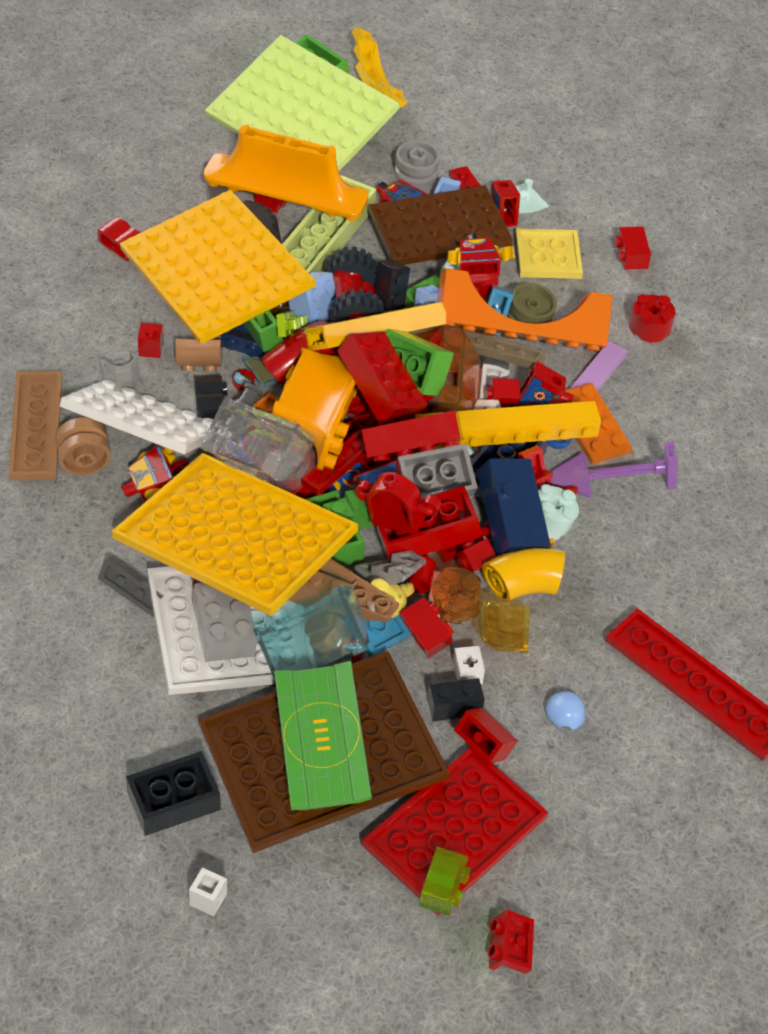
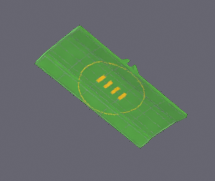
[274,661,372,810]

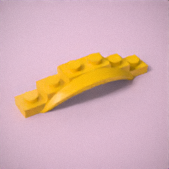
[352,26,407,108]

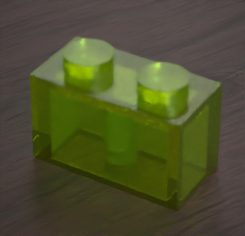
[419,847,471,916]

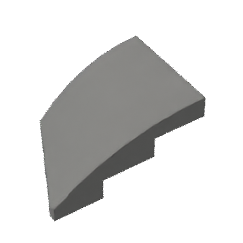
[354,550,426,585]

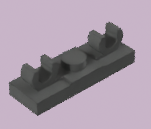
[98,557,164,617]

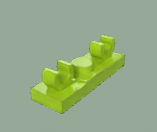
[276,310,308,337]

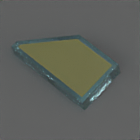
[242,356,279,389]

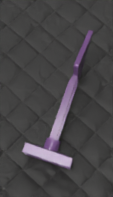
[545,442,678,498]

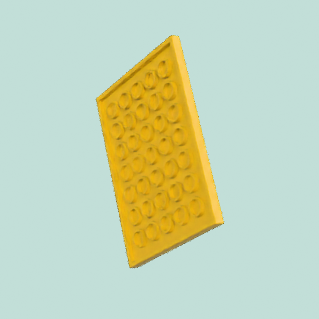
[119,190,316,344]
[112,453,358,616]

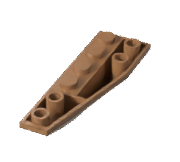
[289,558,399,622]

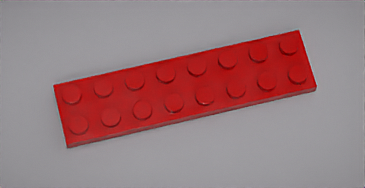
[606,608,768,761]

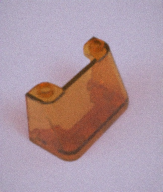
[435,324,481,413]

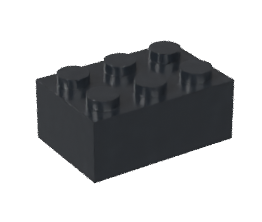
[126,751,221,836]

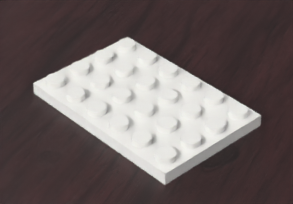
[60,380,223,454]

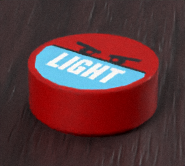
[233,369,255,391]

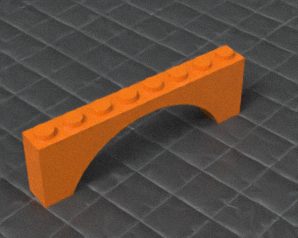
[437,268,613,352]

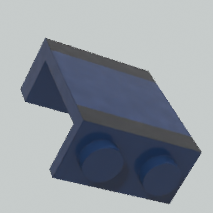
[222,310,277,358]

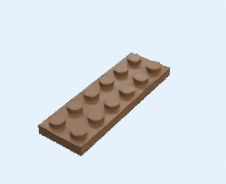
[9,371,62,480]

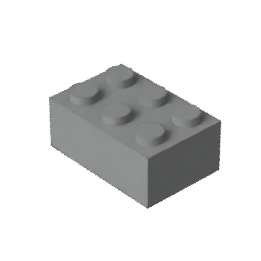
[396,444,478,498]
[192,583,257,662]

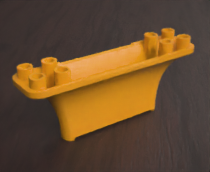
[204,124,369,222]
[271,347,359,471]

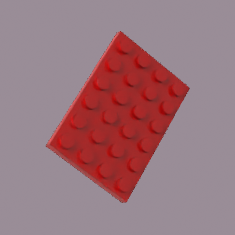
[361,747,549,916]

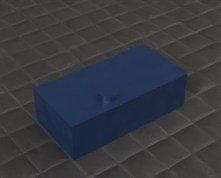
[477,459,551,556]

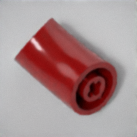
[261,320,339,385]

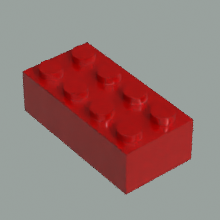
[337,332,428,426]
[362,410,464,462]
[376,486,481,563]

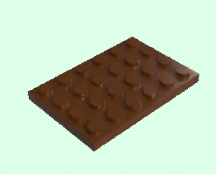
[369,185,513,265]

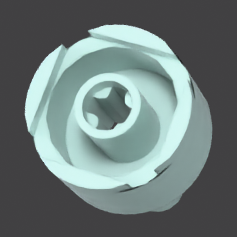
[538,484,579,540]

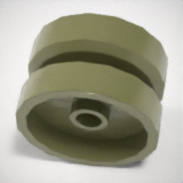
[507,283,557,324]

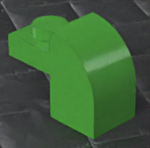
[323,490,375,531]

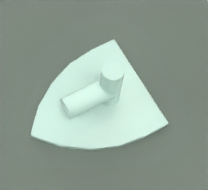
[504,179,549,213]

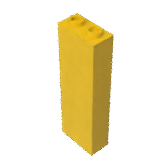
[305,302,446,351]

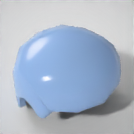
[546,691,586,730]

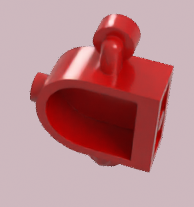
[355,472,442,535]

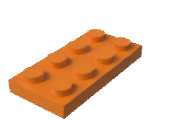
[558,383,633,465]

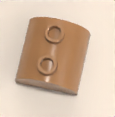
[175,339,223,371]

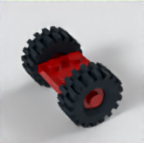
[324,247,384,323]

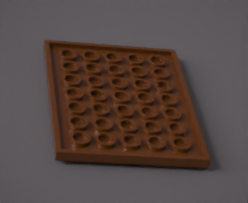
[198,651,450,853]

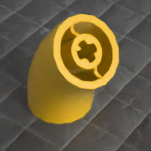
[482,548,565,603]

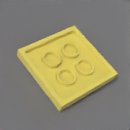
[515,228,583,279]

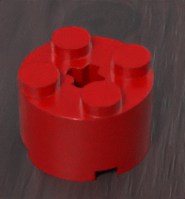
[629,294,676,343]

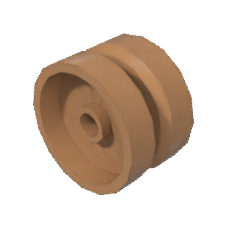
[55,417,111,476]

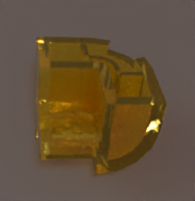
[479,601,530,654]

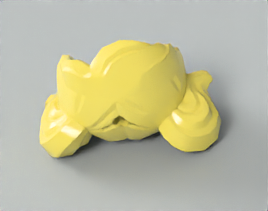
[370,578,414,618]

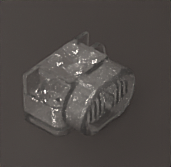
[199,397,316,491]

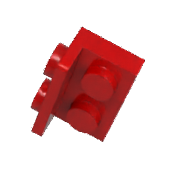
[488,909,534,974]

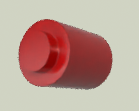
[408,555,436,594]

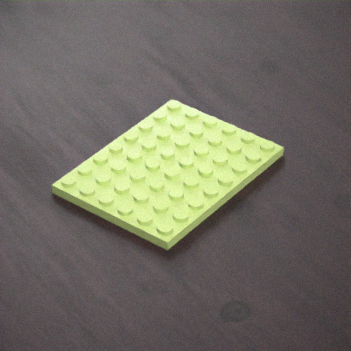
[205,35,400,171]

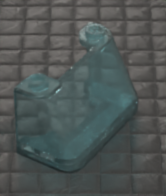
[253,586,370,680]

